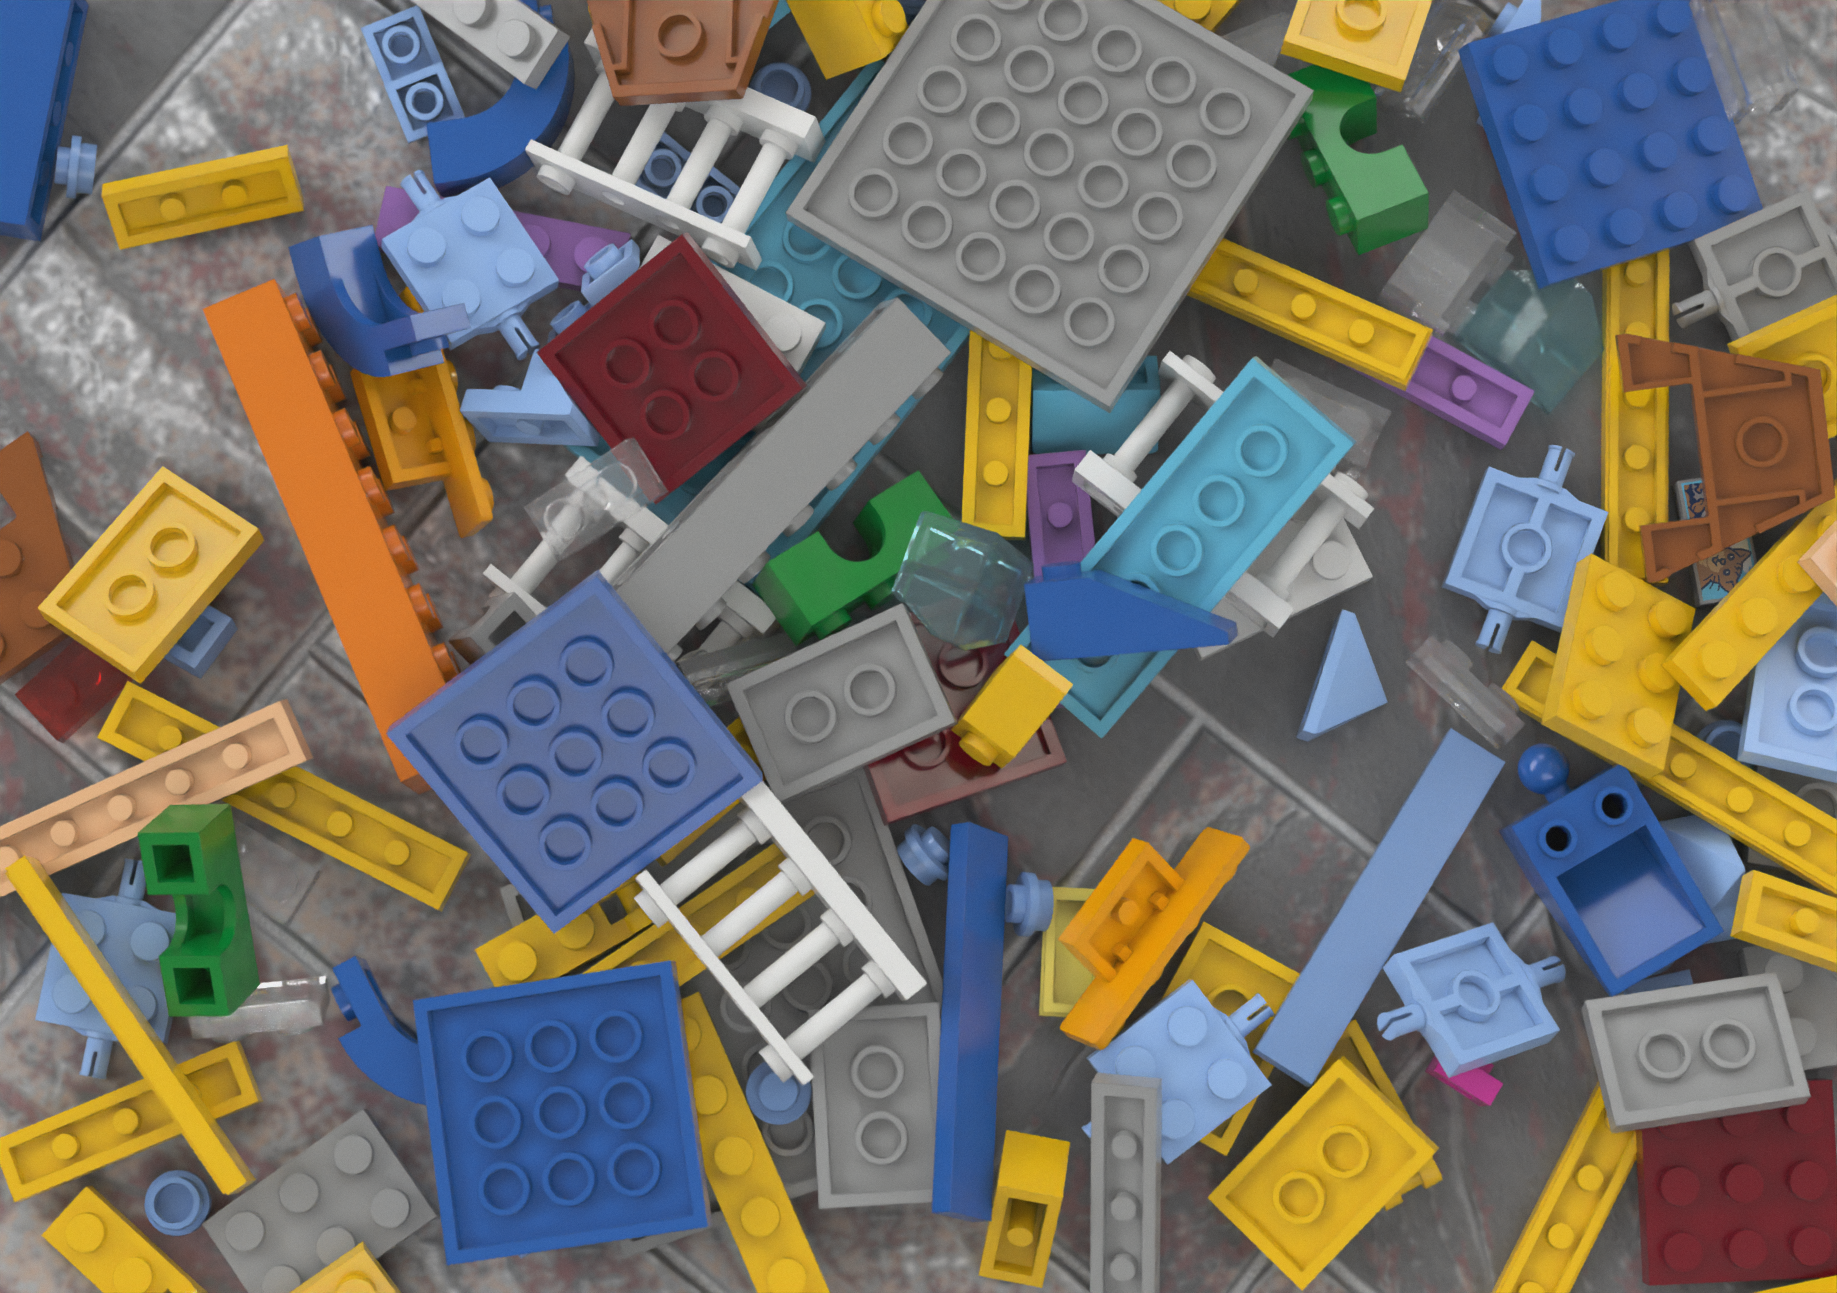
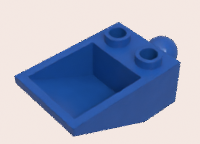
[1499,743,1724,997]

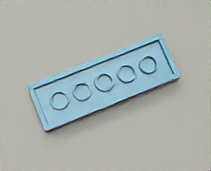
[1004,356,1357,739]

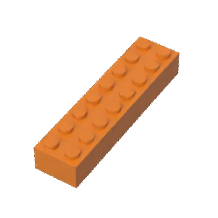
[202,279,463,794]

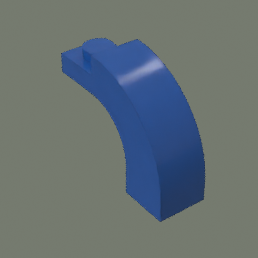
[426,0,575,197]
[288,225,471,377]
[331,956,426,1105]

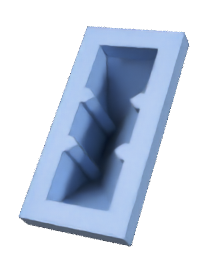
[1296,609,1388,742]
[1659,815,1745,945]

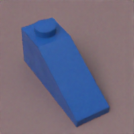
[1024,561,1238,661]

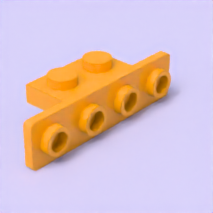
[350,287,494,538]
[1058,827,1250,1050]

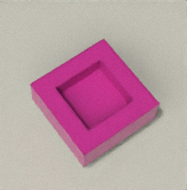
[1425,1055,1503,1106]

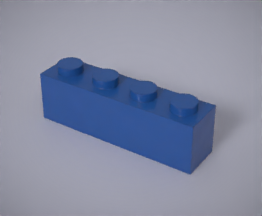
[0,0,89,242]

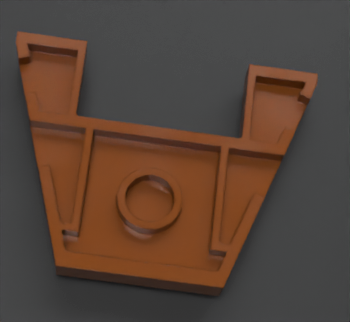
[587,0,779,106]
[1615,334,1836,583]
[0,431,74,685]

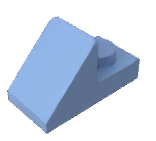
[460,349,601,446]

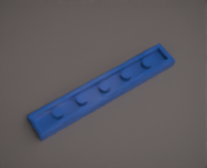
[932,822,1008,1222]

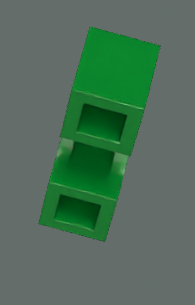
[1287,64,1429,255]
[752,470,962,646]
[137,804,260,1017]

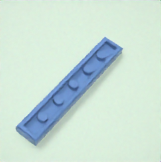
[1253,728,1506,1088]

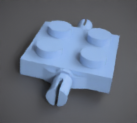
[382,170,559,360]
[1442,445,1608,654]
[35,858,176,1079]
[1377,922,1566,1078]
[1081,979,1275,1165]

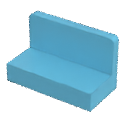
[1032,356,1161,454]

